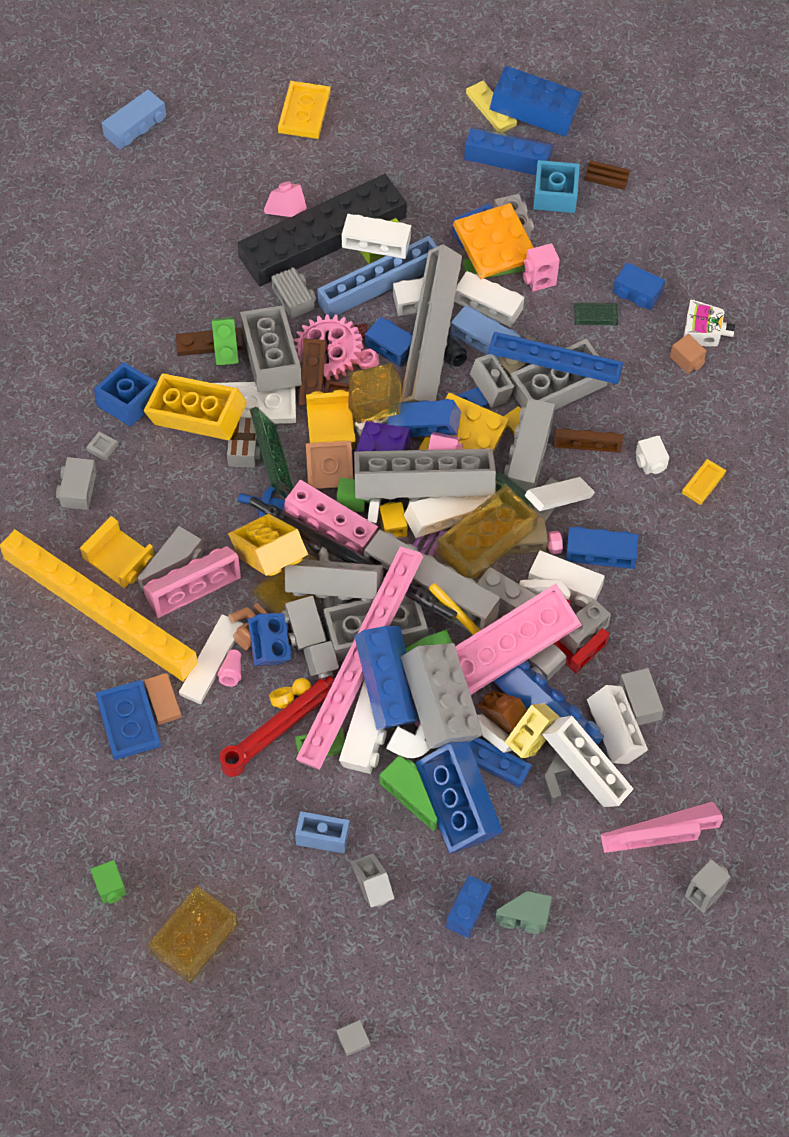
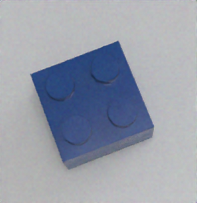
[94,362,157,427]

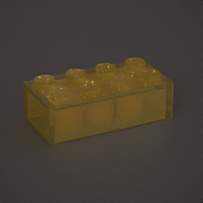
[437,485,538,579]

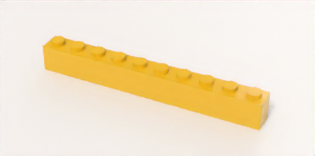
[0,529,198,682]

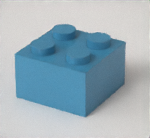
[533,160,580,213]

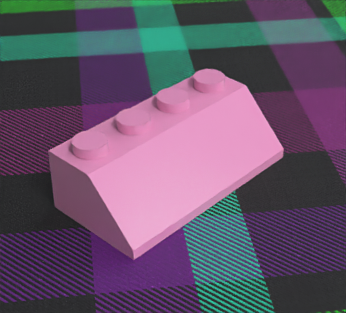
[143,546,241,618]

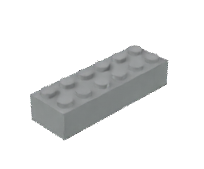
[354,449,496,500]
[364,530,500,632]

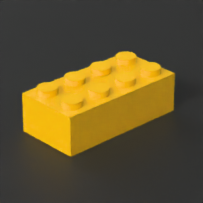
[144,373,247,441]
[228,513,308,576]

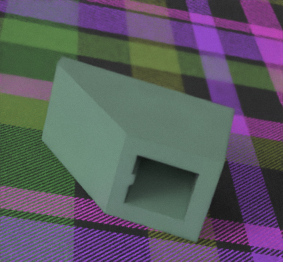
[495,891,552,934]

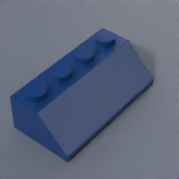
[464,127,554,175]
[354,626,420,730]
[415,741,503,854]

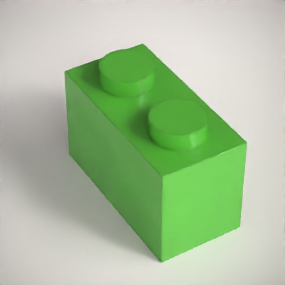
[212,316,238,365]

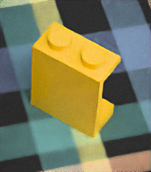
[306,390,356,449]
[80,516,155,589]

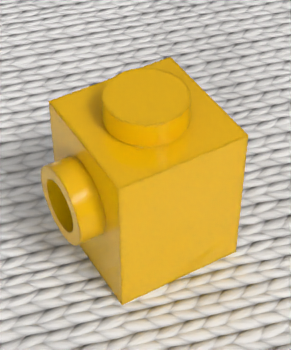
[379,502,408,538]

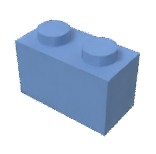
[295,811,350,854]

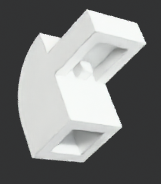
[386,723,430,758]

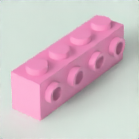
[284,480,378,555]

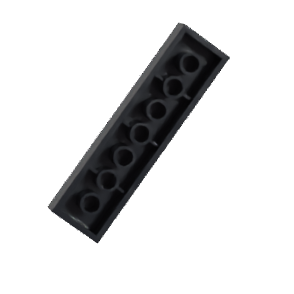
[237,174,407,287]

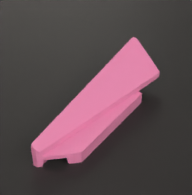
[601,802,723,853]

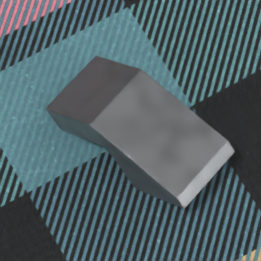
[543,753,572,807]

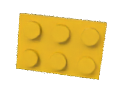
[278,81,331,139]

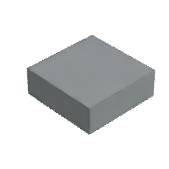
[86,431,118,461]
[336,1020,370,1057]

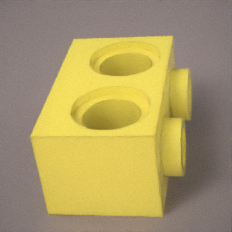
[505,703,561,758]

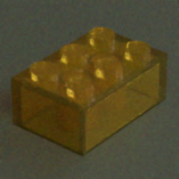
[148,886,239,984]

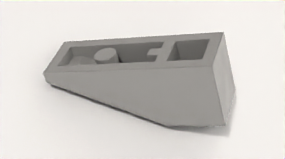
[138,526,204,590]

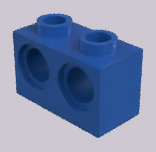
[248,613,291,666]

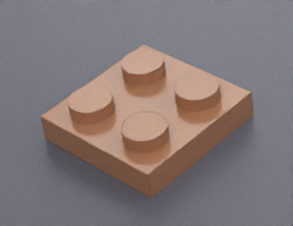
[305,441,353,489]

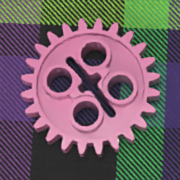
[293,314,364,380]

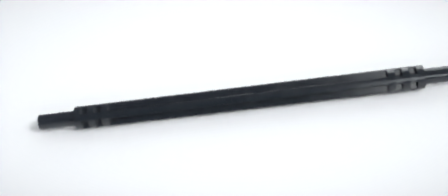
[249,497,457,620]

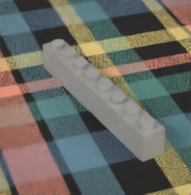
[400,244,462,403]

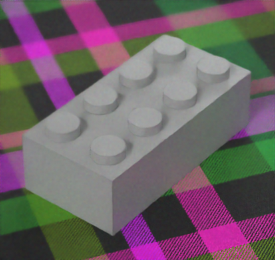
[240,305,302,392]
[510,339,608,410]
[502,398,555,503]
[323,596,428,662]
[400,643,483,749]

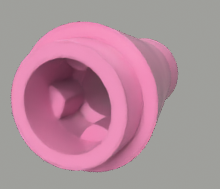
[218,650,241,686]

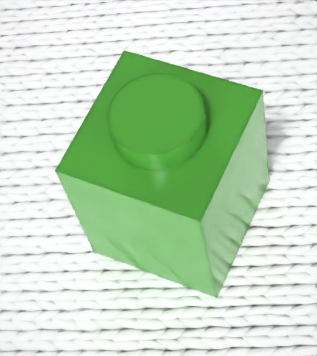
[337,478,370,512]
[90,860,127,904]

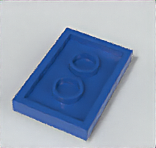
[95,680,161,760]

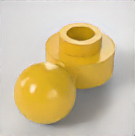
[269,678,311,709]

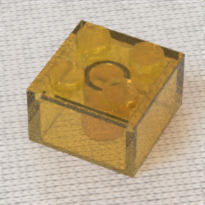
[348,363,401,424]

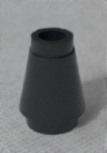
[444,335,467,367]

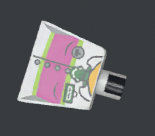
[684,300,735,346]

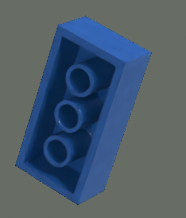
[489,65,582,137]

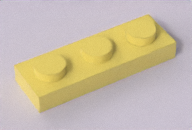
[466,81,517,132]

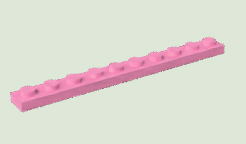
[296,546,423,770]

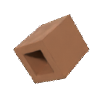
[670,334,706,374]

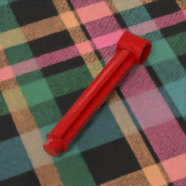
[220,676,334,777]

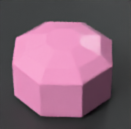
[357,349,380,372]
[547,531,563,555]

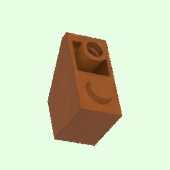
[476,690,527,734]

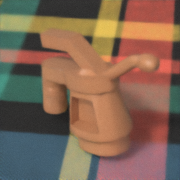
[229,603,290,650]

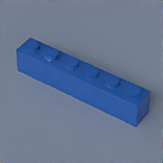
[493,660,604,745]

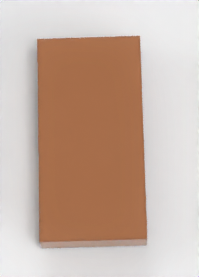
[144,673,182,725]

